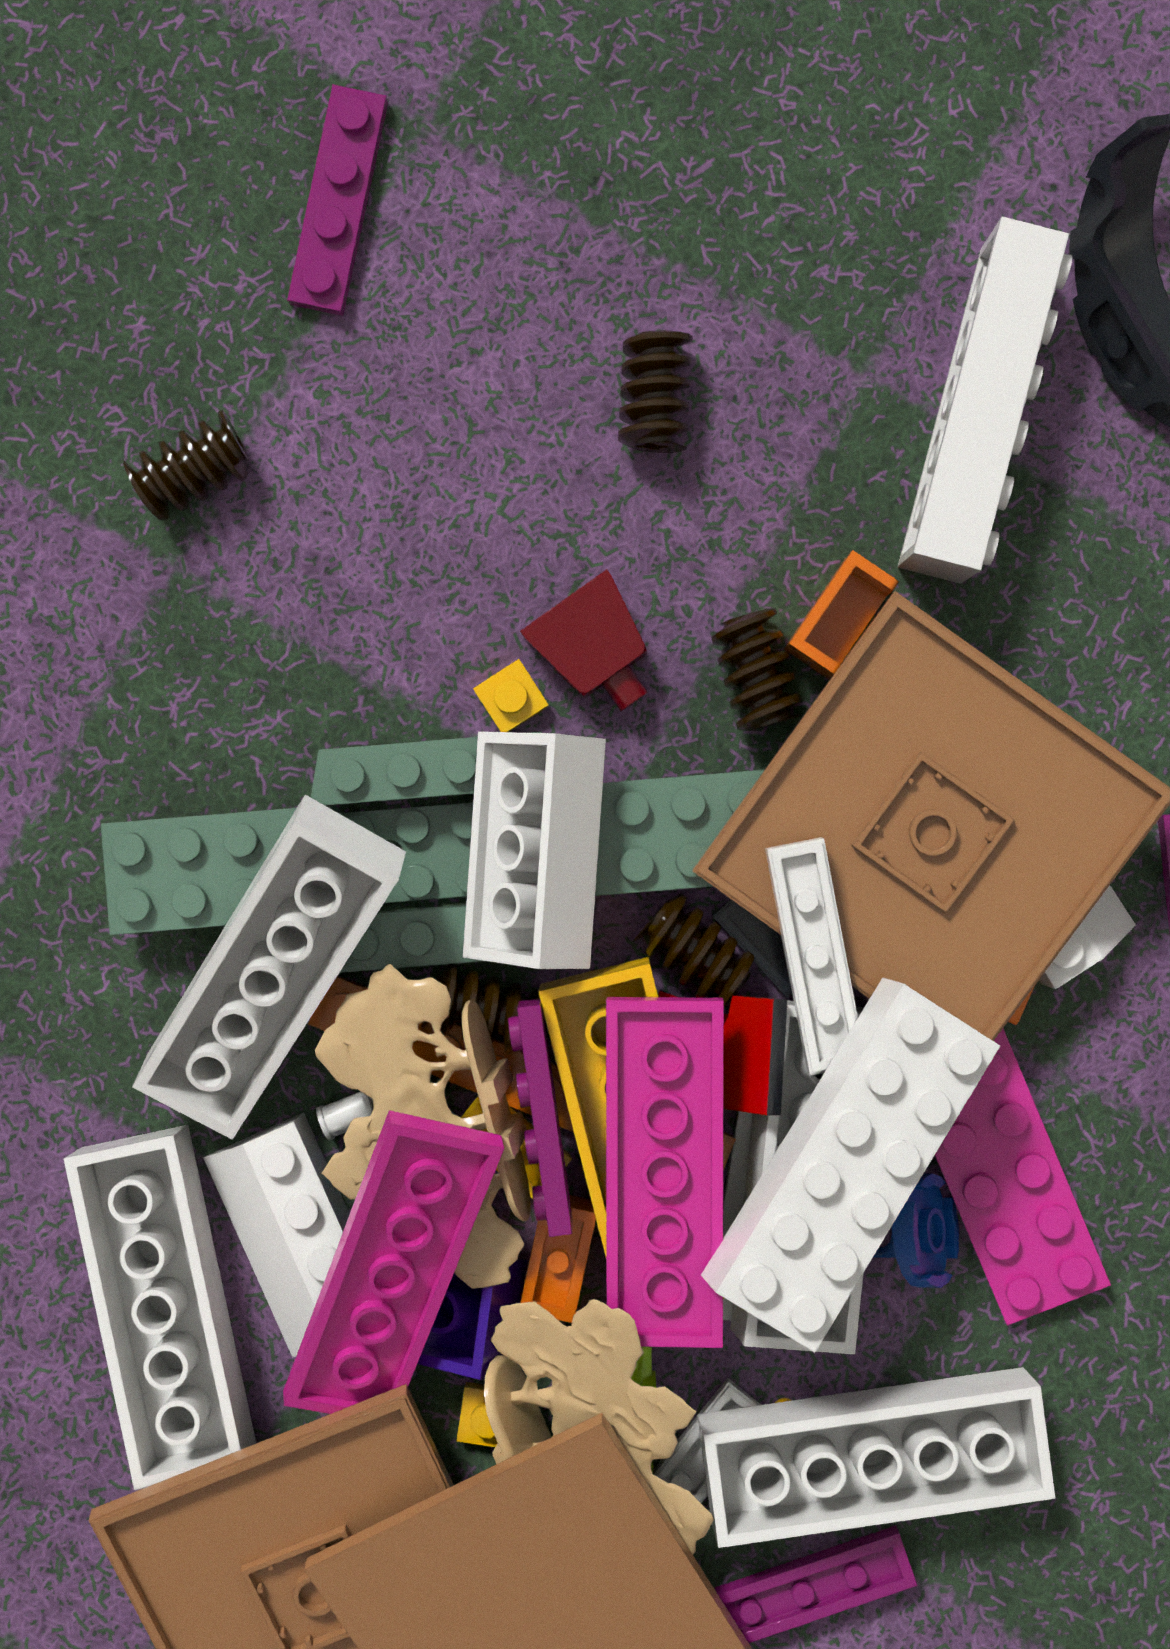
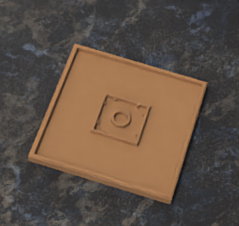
[692,591,1170,1041]
[88,1384,454,1649]
[304,1413,752,1649]

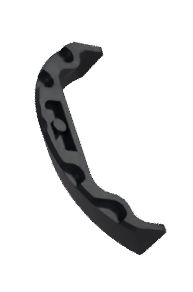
[1069,114,1170,427]

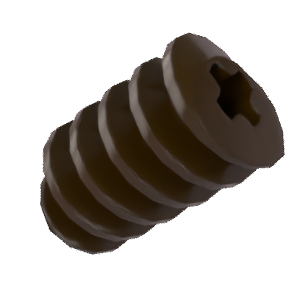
[618,330,693,453]
[123,409,249,521]
[711,608,803,731]
[632,893,755,1008]
[421,964,540,1054]

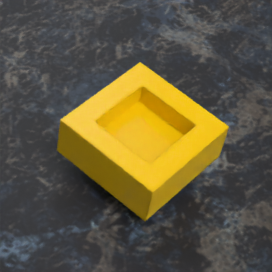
[473,659,549,732]
[457,1382,498,1447]

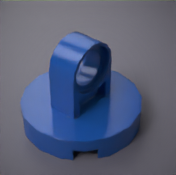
[873,1174,959,1288]

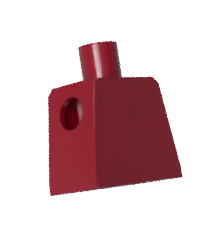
[520,569,648,712]

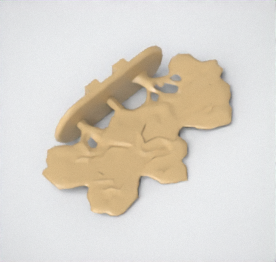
[315,964,531,1289]
[484,1299,714,1555]

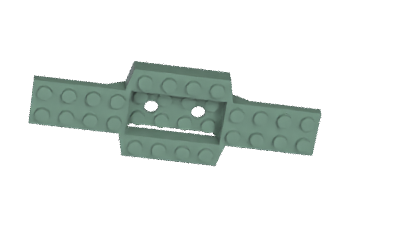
[101,732,764,973]

